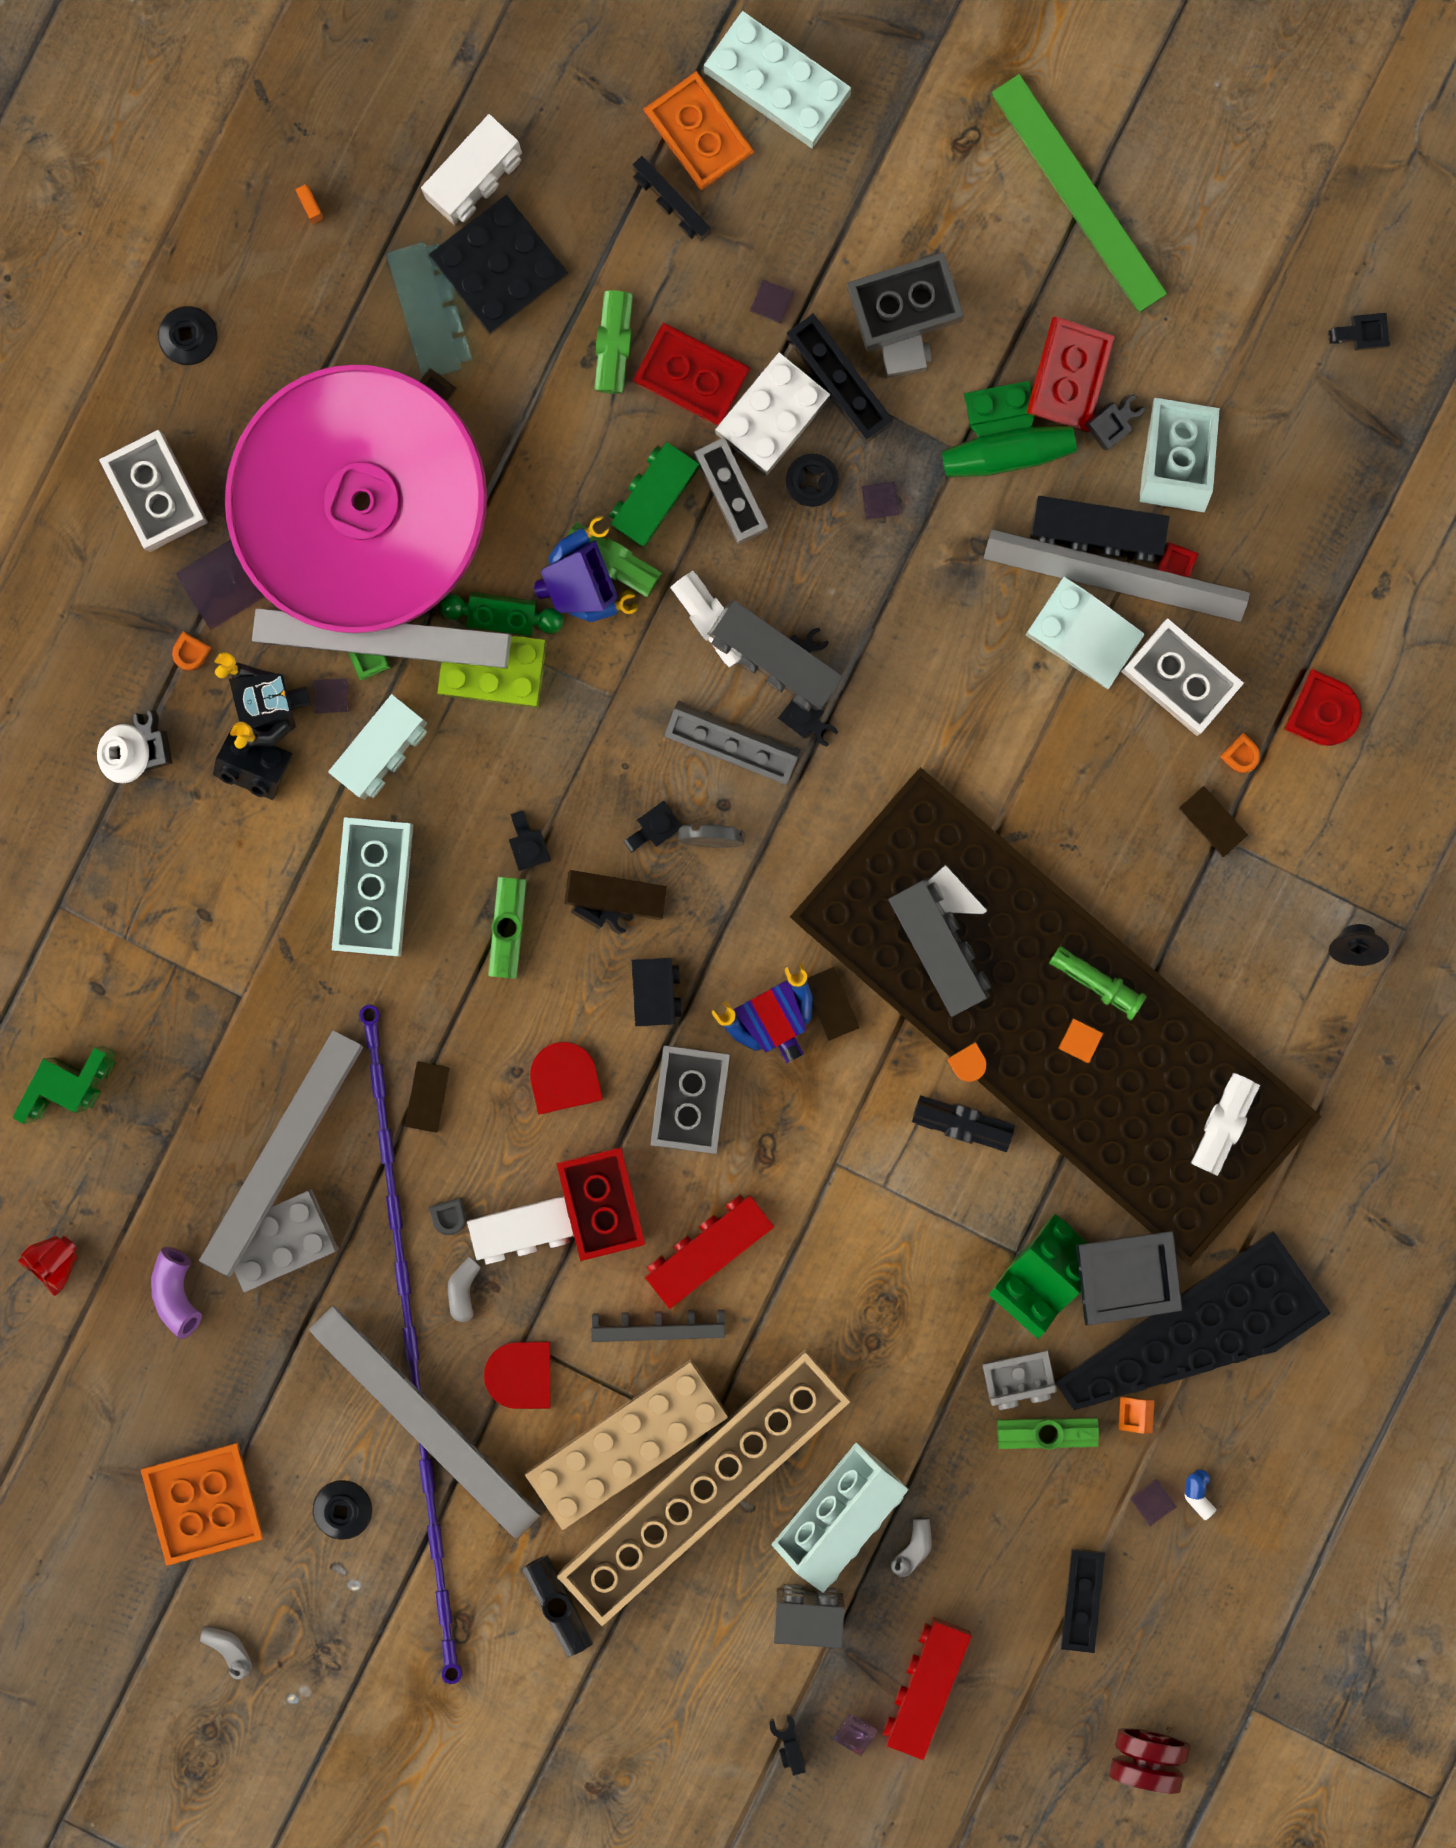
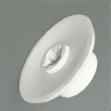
[97,724,149,783]

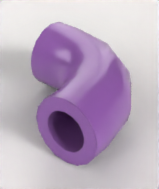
[151,1247,202,1339]

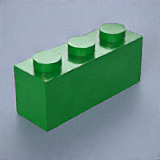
[609,442,700,549]

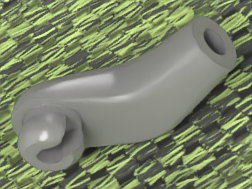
[447,1257,481,1322]
[891,1518,932,1577]
[200,1626,252,1680]

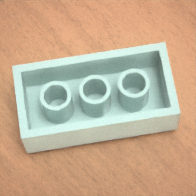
[704,11,851,149]
[332,817,414,957]
[771,1443,909,1593]

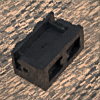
[631,958,682,1027]

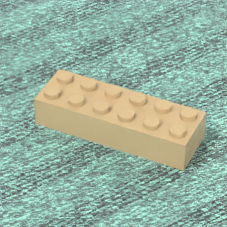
[525,1359,728,1530]

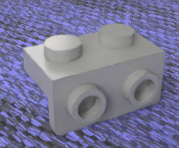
[982,1350,1057,1410]

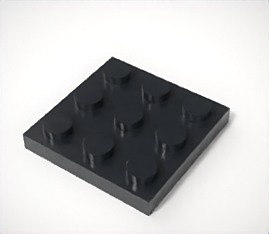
[428,194,568,335]

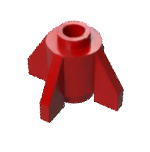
[18,1235,78,1296]

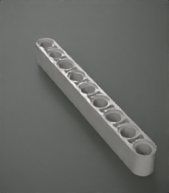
[309,1305,541,1539]

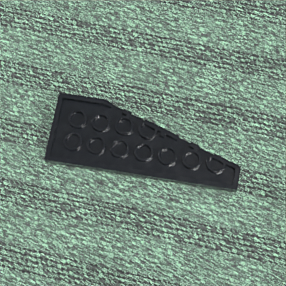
[1055,1231,1331,1410]

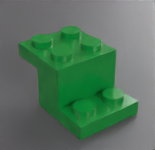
[12,1046,116,1124]
[988,1214,1088,1339]

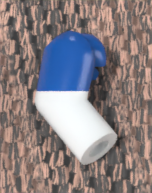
[1185,1469,1217,1520]

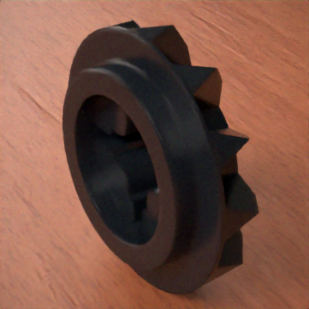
[786,454,839,507]

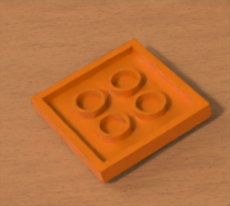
[141,1442,264,1566]

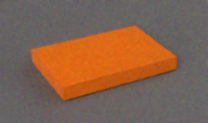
[643,71,755,191]

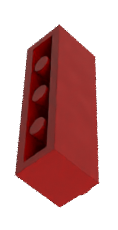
[645,1194,774,1309]
[882,1617,972,1761]

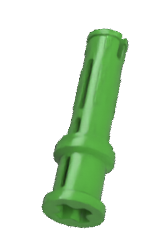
[1049,945,1147,1020]

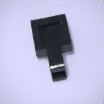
[1328,313,1390,351]
[624,801,682,853]
[509,810,551,871]
[769,1714,806,1776]

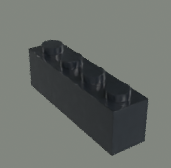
[786,313,893,444]
[1030,496,1170,563]

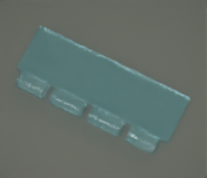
[386,242,472,377]

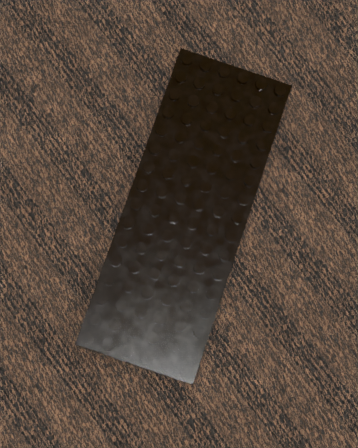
[790,767,1322,1267]

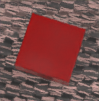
[1157,542,1199,578]

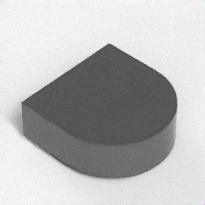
[429,1198,466,1235]

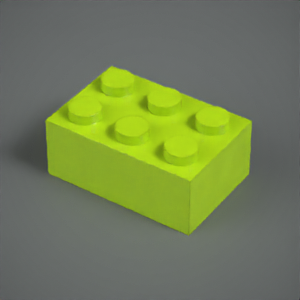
[437,636,547,708]

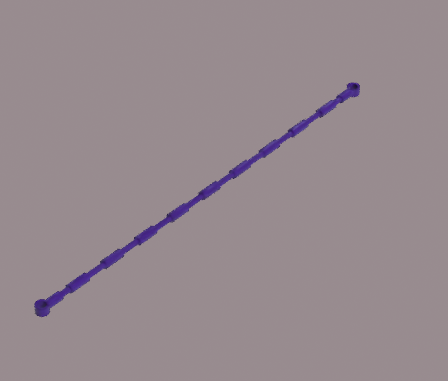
[359,1005,462,1684]

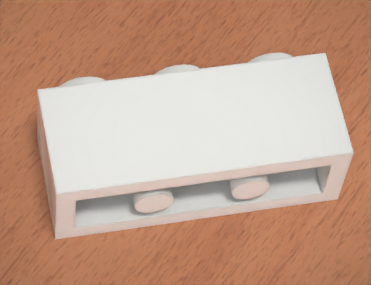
[467,1196,574,1264]

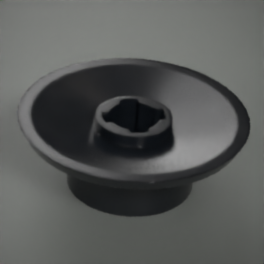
[158,306,217,365]
[1329,924,1389,966]
[313,1480,372,1540]

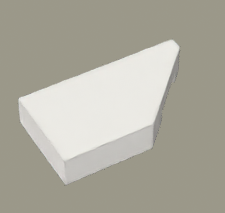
[928,865,987,914]

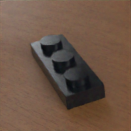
[632,156,711,242]
[1061,1548,1105,1653]

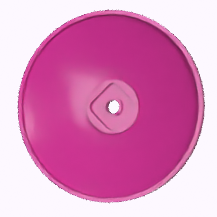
[225,365,487,633]

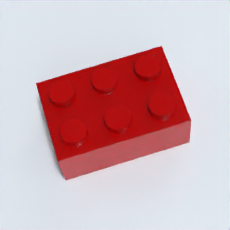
[556,1146,646,1261]

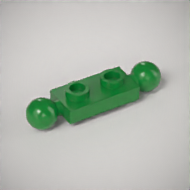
[439,592,564,636]

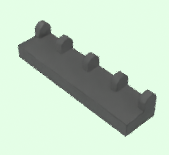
[664,700,801,785]
[591,1309,725,1342]

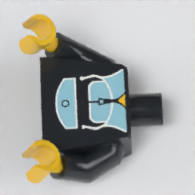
[214,652,311,749]

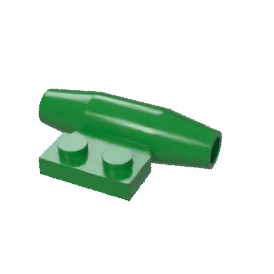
[941,381,1077,477]

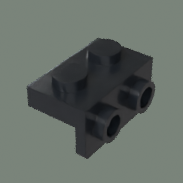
[213,728,293,800]

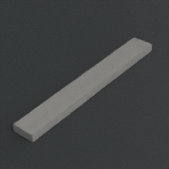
[983,530,1250,622]
[252,609,512,669]
[199,1031,363,1278]

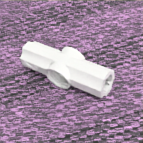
[670,571,741,668]
[1191,1073,1260,1176]

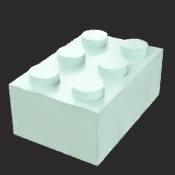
[328,694,427,800]

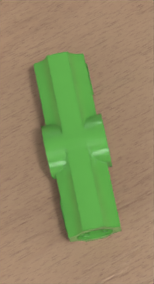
[594,290,633,394]
[567,522,662,598]
[488,877,527,979]
[997,1416,1099,1450]

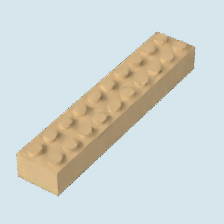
[557,1349,850,1626]

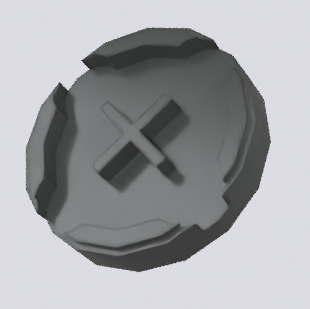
[678,824,745,848]

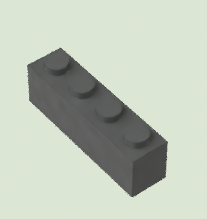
[707,600,843,712]
[888,878,991,1017]

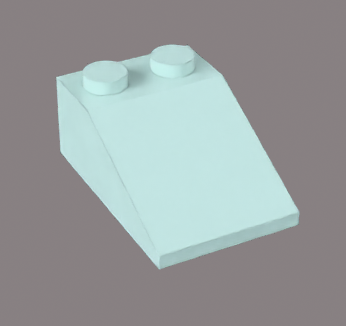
[1139,398,1220,513]
[1025,577,1145,689]

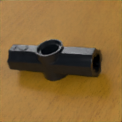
[911,1095,1015,1152]
[522,1554,594,1657]

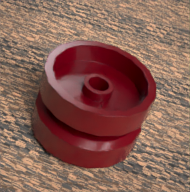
[1109,1728,1190,1794]

